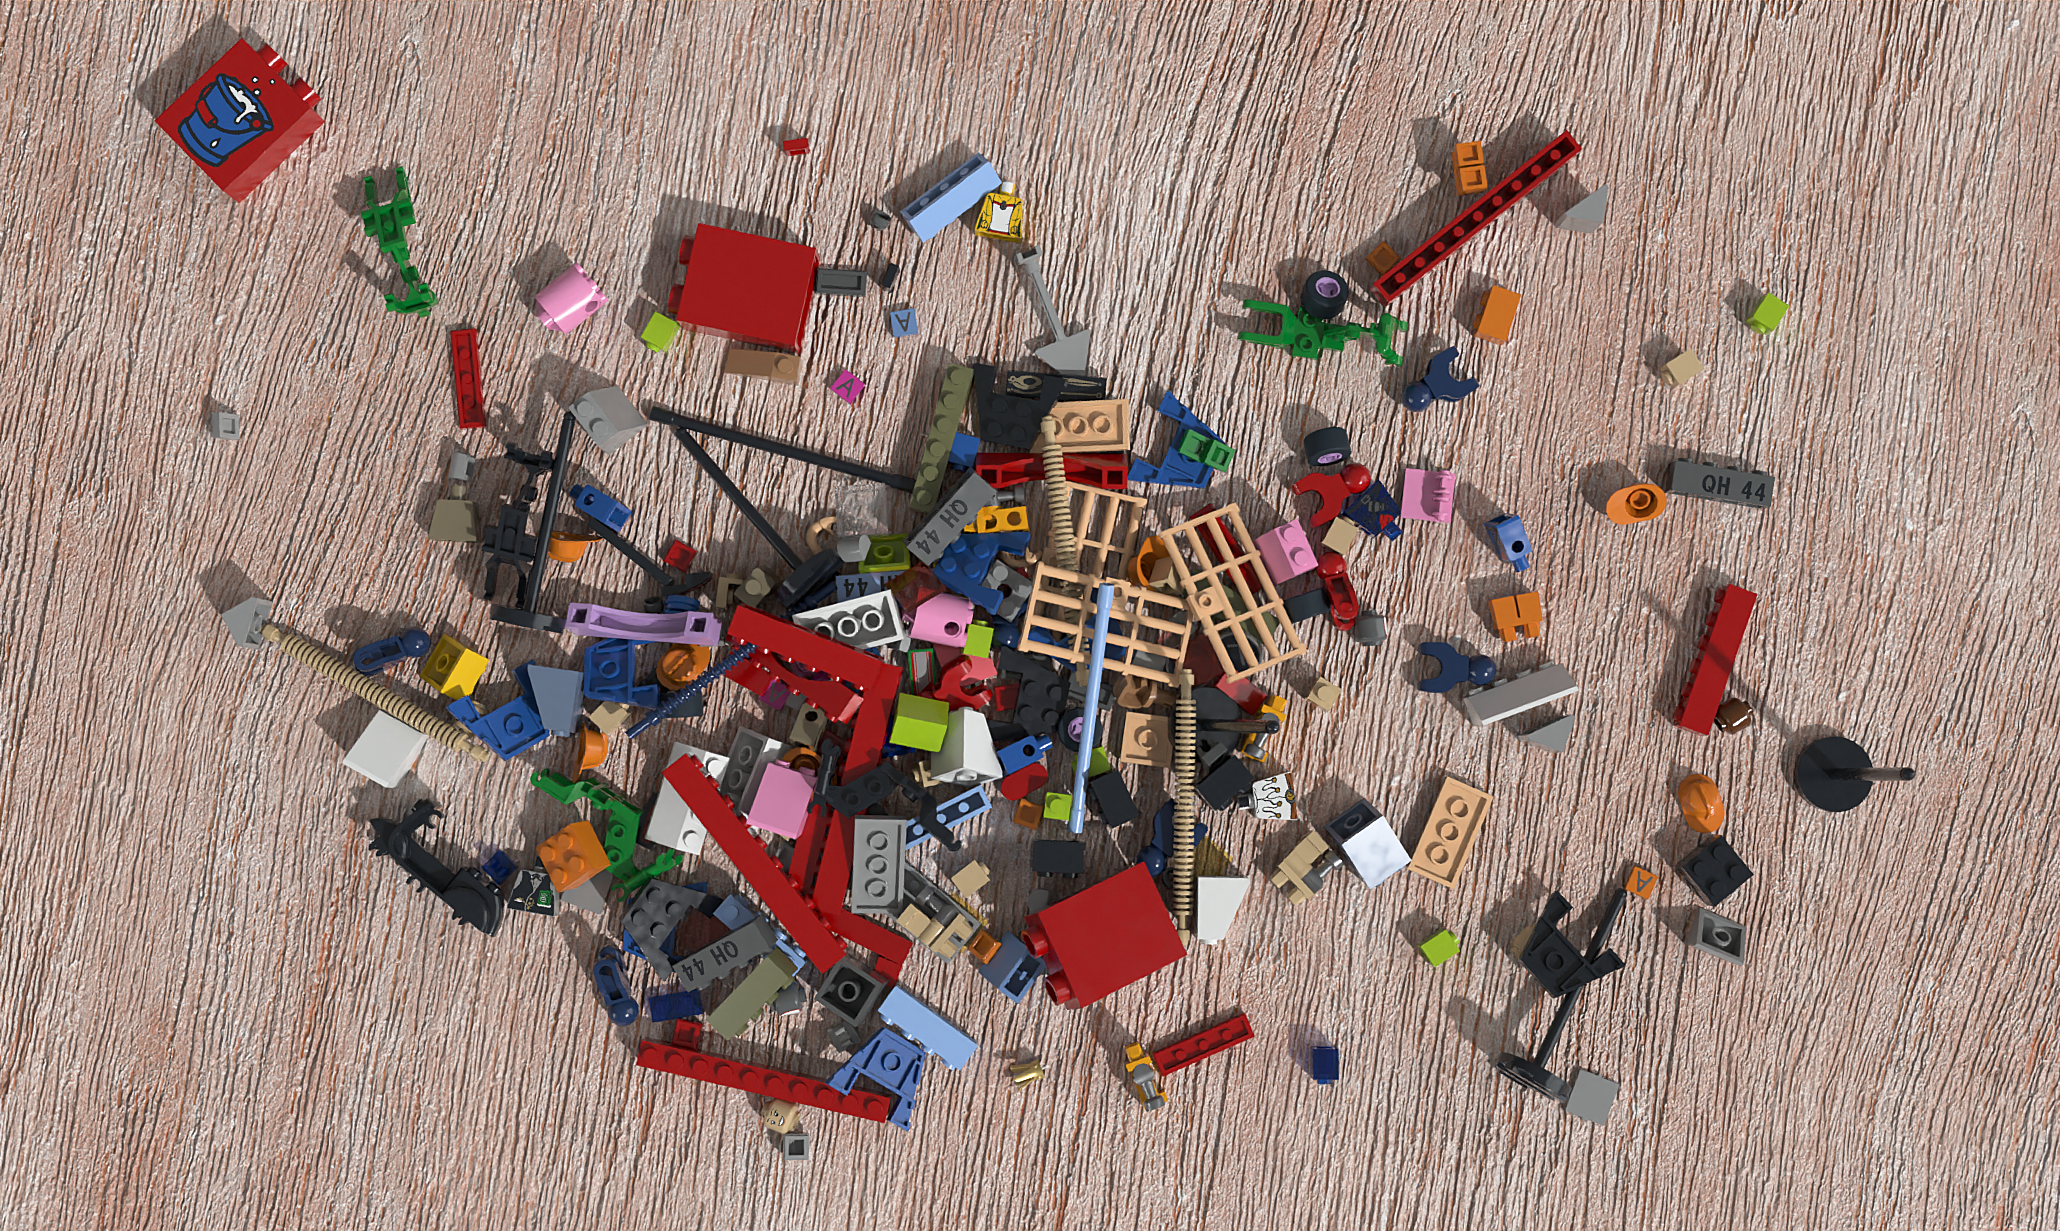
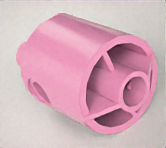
[534,262,609,335]
[901,588,973,647]

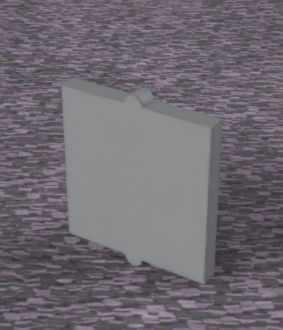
[561,869,615,914]
[1564,1068,1619,1126]

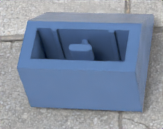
[978,930,1046,1004]

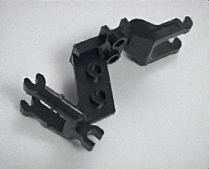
[481,441,554,609]
[807,739,962,852]

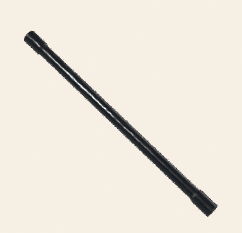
[649,406,916,493]

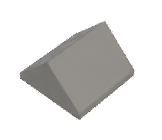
[1554,184,1608,234]
[221,597,273,650]
[1517,714,1575,753]
[1685,908,1747,966]

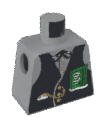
[506,856,560,917]

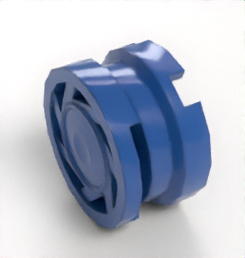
[663,595,701,614]

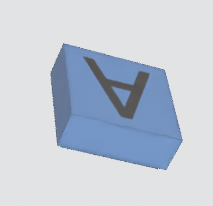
[890,308,919,338]

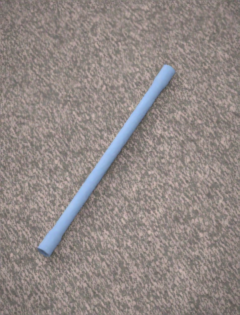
[1067,583,1115,833]

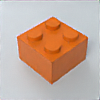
[536,820,611,892]

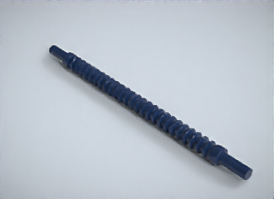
[625,581,838,740]

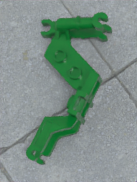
[361,166,439,318]
[1237,299,1408,367]
[530,768,684,902]

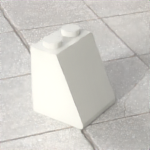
[931,707,1002,788]
[342,710,429,788]
[1194,875,1250,944]

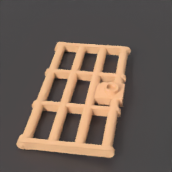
[1029,481,1147,643]
[1158,503,1307,684]
[1017,561,1194,688]

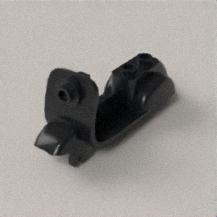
[368,798,505,937]

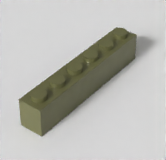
[909,363,974,515]

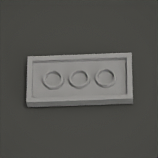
[851,815,907,914]

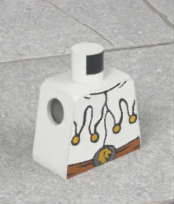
[1237,772,1298,820]

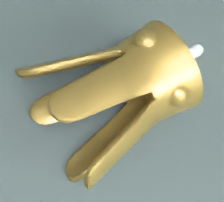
[1010,1059,1049,1091]

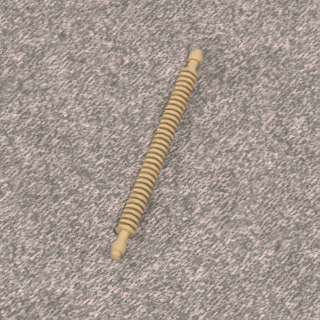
[1040,416,1090,687]
[259,624,490,762]
[1173,669,1196,945]

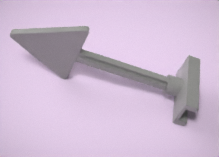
[1013,245,1090,376]

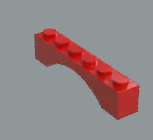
[976,452,1128,489]
[725,634,864,724]

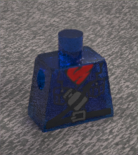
[1341,479,1403,542]

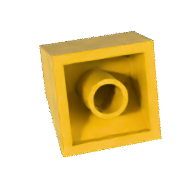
[419,633,489,700]

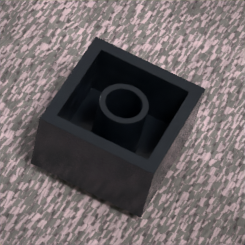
[1194,755,1254,811]
[1087,769,1140,828]
[1675,834,1754,907]
[1032,839,1085,878]

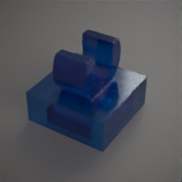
[481,849,519,885]

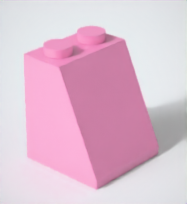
[1252,519,1318,587]
[746,759,817,839]

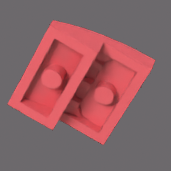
[932,642,997,687]

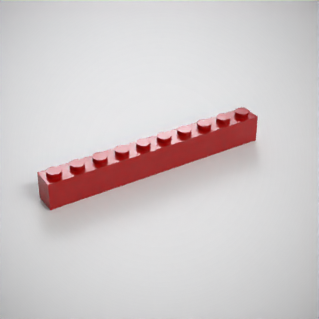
[1369,130,1582,309]
[808,662,904,915]
[661,753,848,974]
[636,1037,892,1123]

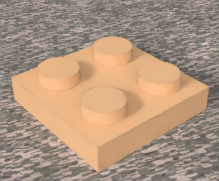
[1120,712,1173,768]

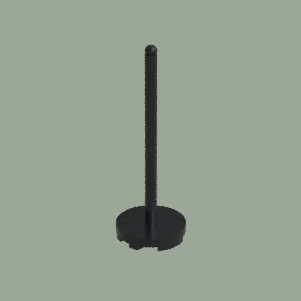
[489,411,576,634]
[675,428,844,610]
[1167,687,1280,763]
[1794,737,1915,812]
[1494,888,1627,1103]

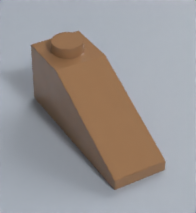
[725,348,803,386]

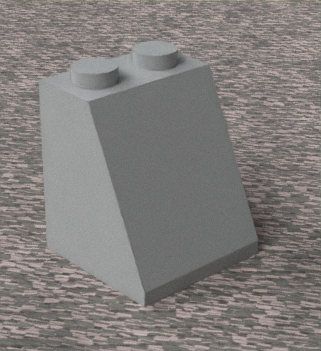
[568,385,648,455]

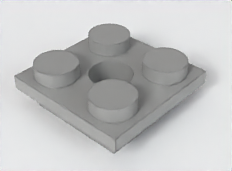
[982,560,1033,622]

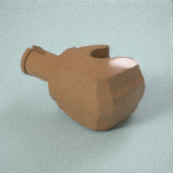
[1113,672,1176,709]

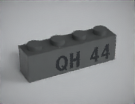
[1665,458,1775,509]
[903,467,997,566]
[672,914,778,992]

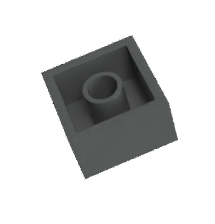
[814,953,889,1027]

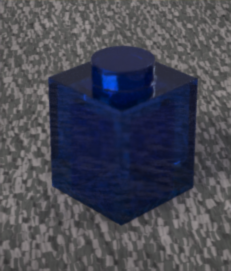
[1310,1046,1339,1084]

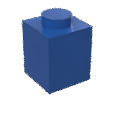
[948,432,981,473]

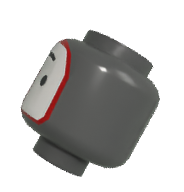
[1354,610,1388,647]
[770,981,807,1016]

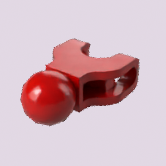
[1290,462,1371,528]
[1315,552,1359,631]
[917,655,992,713]

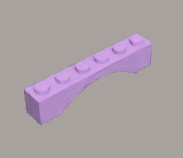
[565,603,722,646]

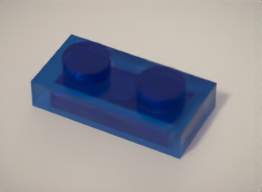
[648,989,704,1023]

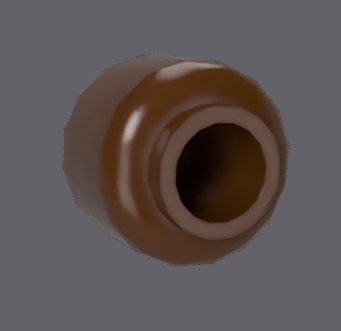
[1714,697,1753,735]

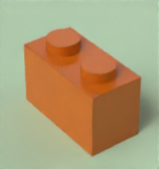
[1472,285,1522,346]

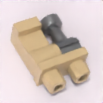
[1269,830,1344,906]
[896,885,974,959]

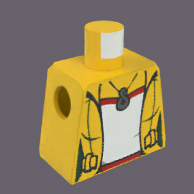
[975,182,1023,244]

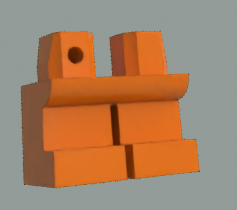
[1451,141,1488,196]
[1487,591,1543,643]

